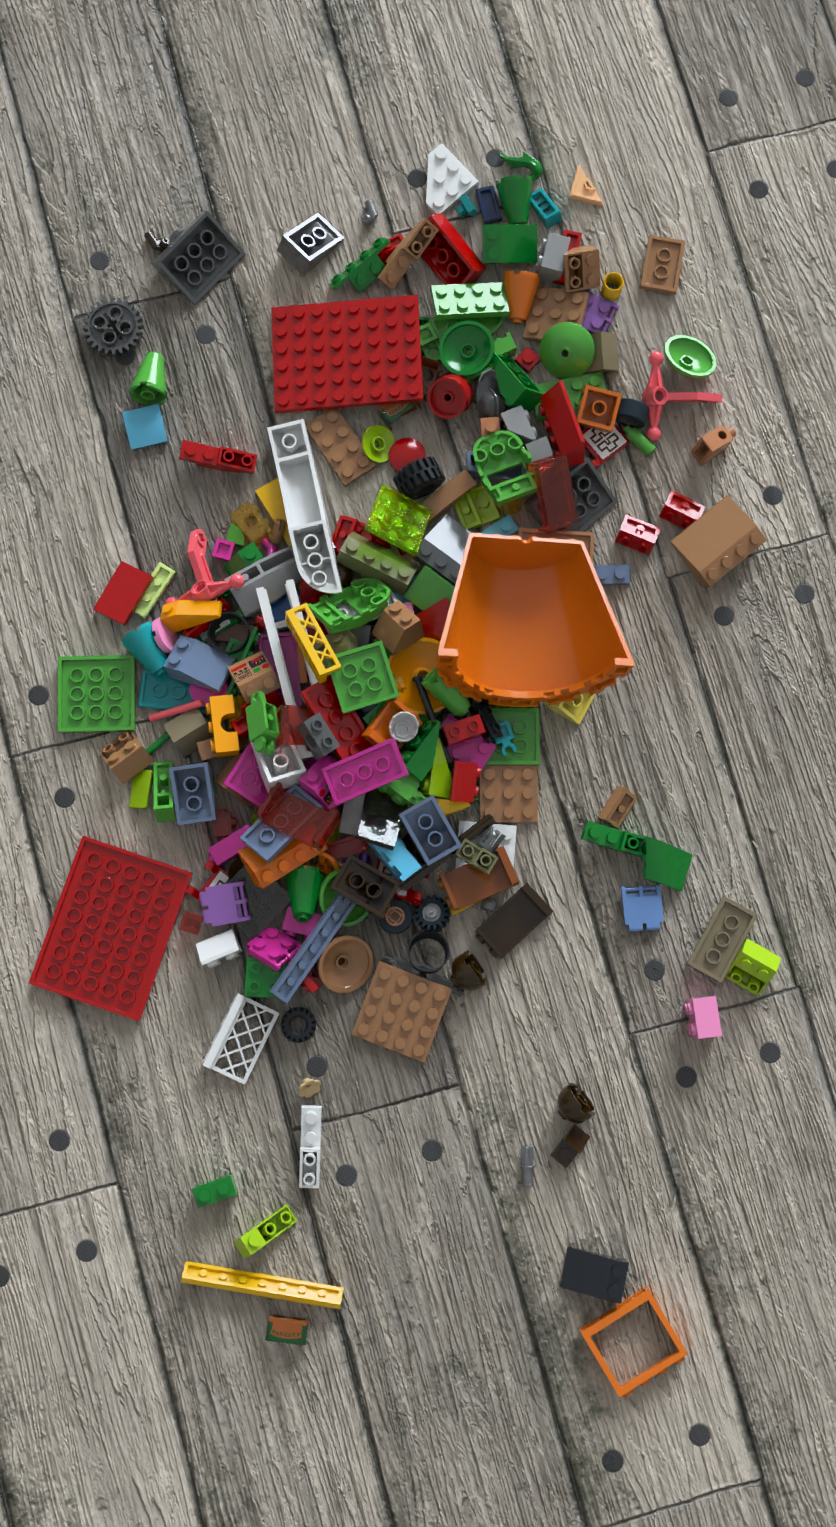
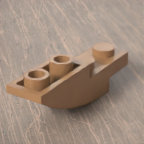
[377,218,439,290]

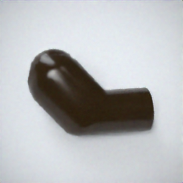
[144,231,170,251]

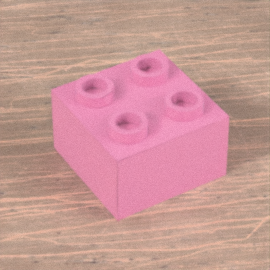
[684,996,722,1039]

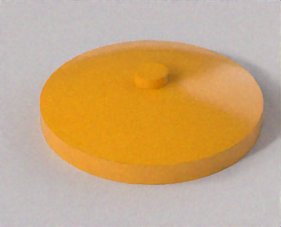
[388,637,445,715]

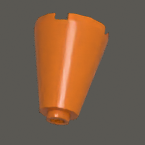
[504,270,541,324]

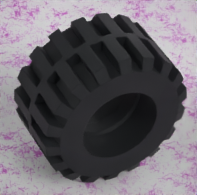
[393,457,445,501]

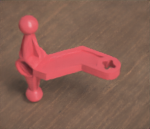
[642,351,722,442]
[165,529,245,604]

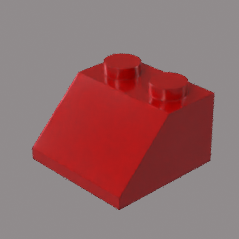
[450,760,481,802]

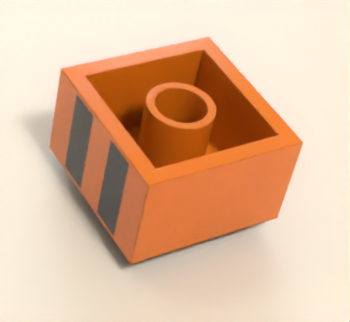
[575,385,622,433]

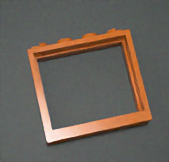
[579,1287,688,1398]

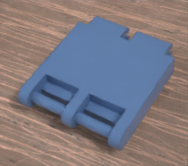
[621,884,664,932]

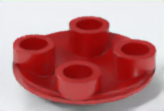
[389,438,426,471]

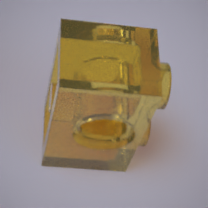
[229,501,272,546]

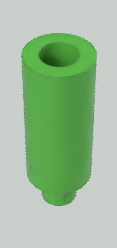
[623,425,657,457]

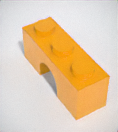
[206,694,239,758]

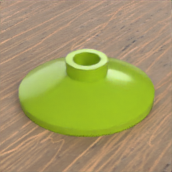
[362,425,395,463]

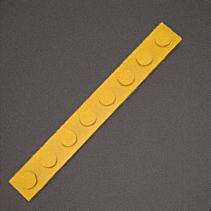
[181,1261,343,1309]

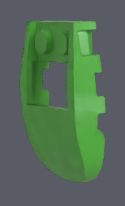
[473,431,541,507]
[308,578,390,634]

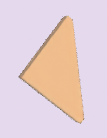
[569,165,603,207]

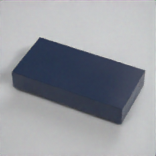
[475,185,502,225]

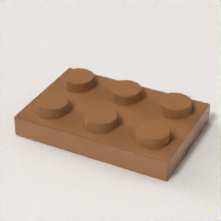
[640,234,685,295]

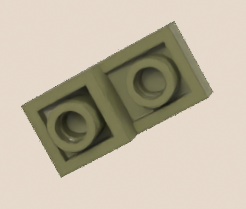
[454,838,499,874]

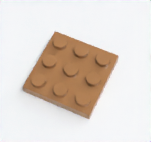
[523,286,590,342]
[479,765,538,823]

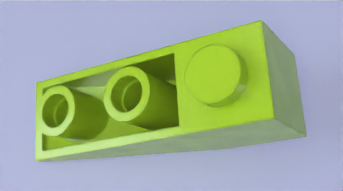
[420,737,452,799]
[233,1204,298,1258]

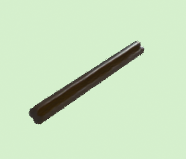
[400,814,495,891]

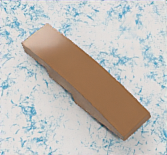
[405,469,477,534]

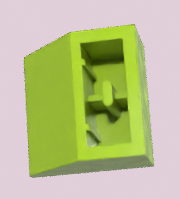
[725,939,781,996]

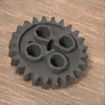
[83,297,144,358]

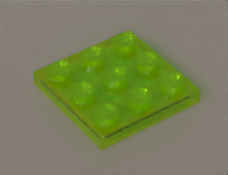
[364,483,432,556]

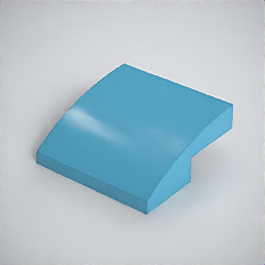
[122,404,168,450]

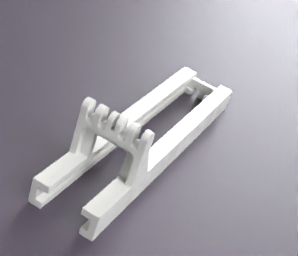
[256,579,335,761]

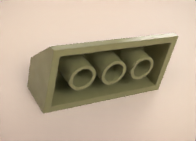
[336,531,420,596]

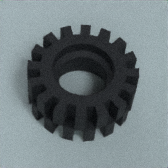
[280,1007,316,1043]

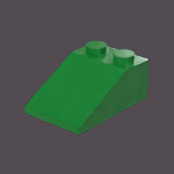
[482,224,537,264]
[492,352,544,412]

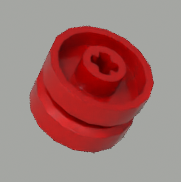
[427,373,474,419]

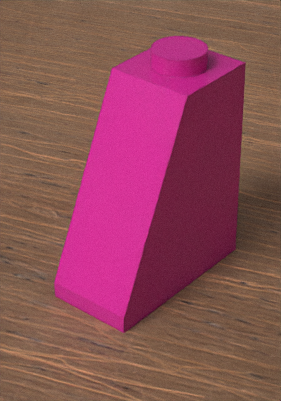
[208,824,250,867]

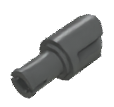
[477,825,506,854]

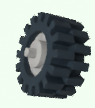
[414,895,451,932]

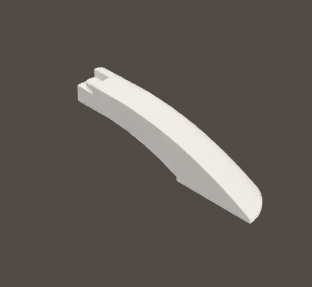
[267,419,343,594]

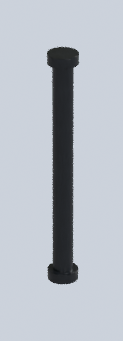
[411,674,454,764]

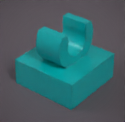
[455,193,479,218]

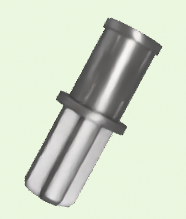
[520,1146,535,1187]

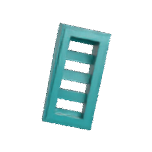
[530,187,562,229]

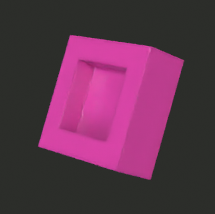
[212,538,236,562]

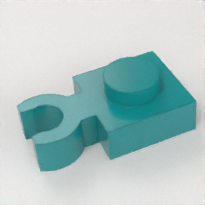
[494,720,516,757]

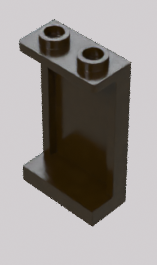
[475,883,553,959]

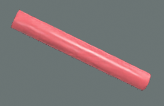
[149,699,204,722]

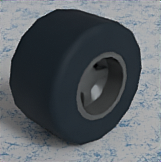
[615,398,650,428]

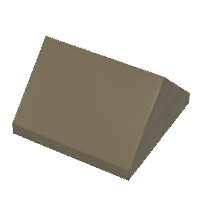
[583,331,619,374]
[163,708,213,758]

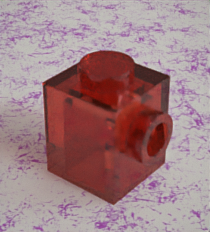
[212,809,237,838]

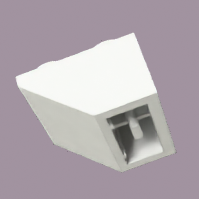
[196,929,242,968]

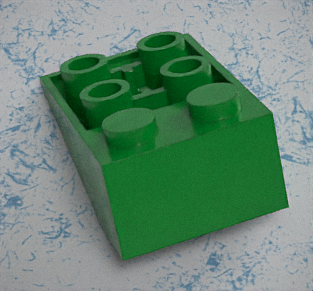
[400,720,441,782]

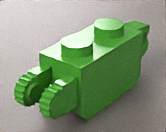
[245,690,280,756]
[378,774,426,806]

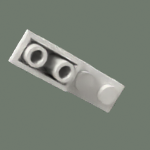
[299,1105,322,1188]

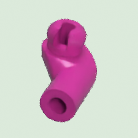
[260,537,278,556]

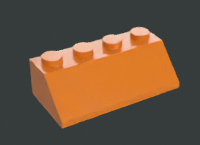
[237,823,328,889]

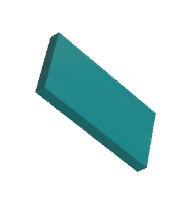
[138,669,207,715]

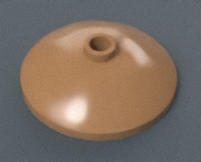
[317,935,373,993]

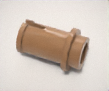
[268,518,286,544]

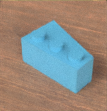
[363,821,421,882]

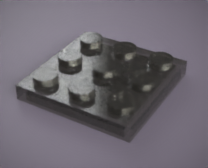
[228,866,290,940]

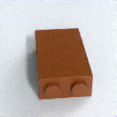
[437,846,519,912]

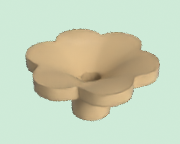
[298,1078,321,1098]

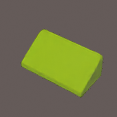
[129,770,153,810]

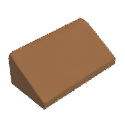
[598,786,637,830]

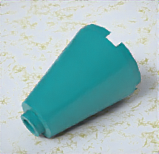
[121,622,167,677]

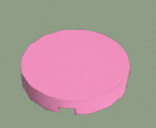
[152,617,179,654]

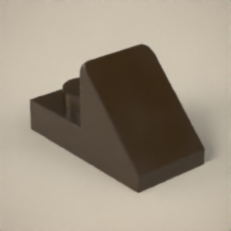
[550,1124,590,1168]

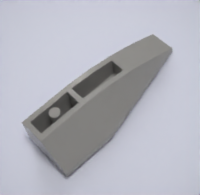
[224,543,337,618]

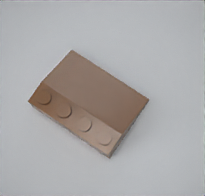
[670,495,767,587]

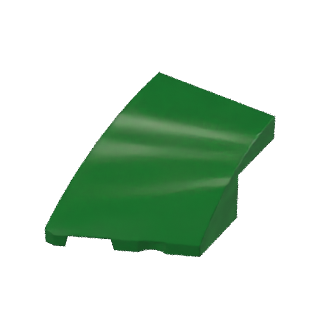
[643,836,693,892]

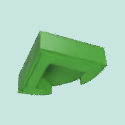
[226,524,245,547]

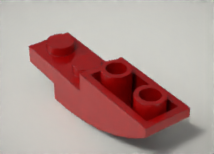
[179,440,257,473]

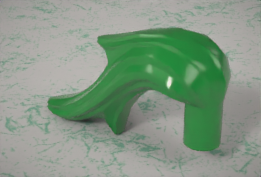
[498,151,543,182]

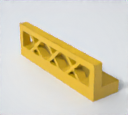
[285,603,341,684]

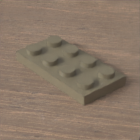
[686,896,758,983]

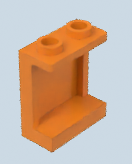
[361,698,423,750]

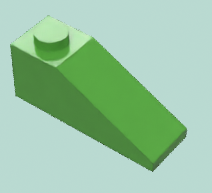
[153,761,177,823]

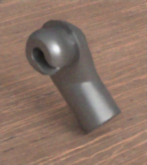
[361,199,378,226]

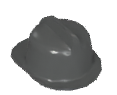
[476,377,506,418]

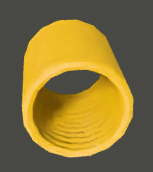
[601,272,624,300]

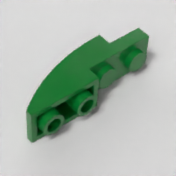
[581,820,646,858]

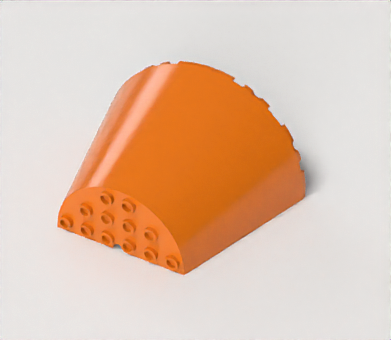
[436,532,634,707]

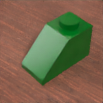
[223,542,264,576]

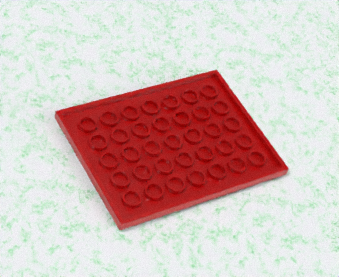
[271,295,424,414]
[28,836,193,1021]

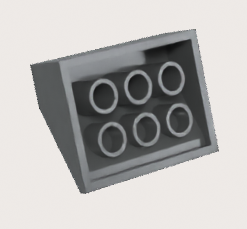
[151,210,245,305]
[523,457,618,532]
[413,514,472,586]

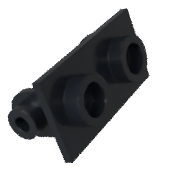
[471,702,503,743]

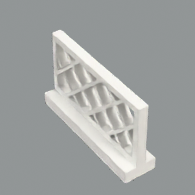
[202,992,279,1085]

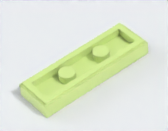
[134,562,176,620]

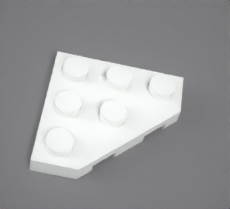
[426,143,478,214]

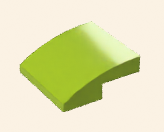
[454,485,501,530]

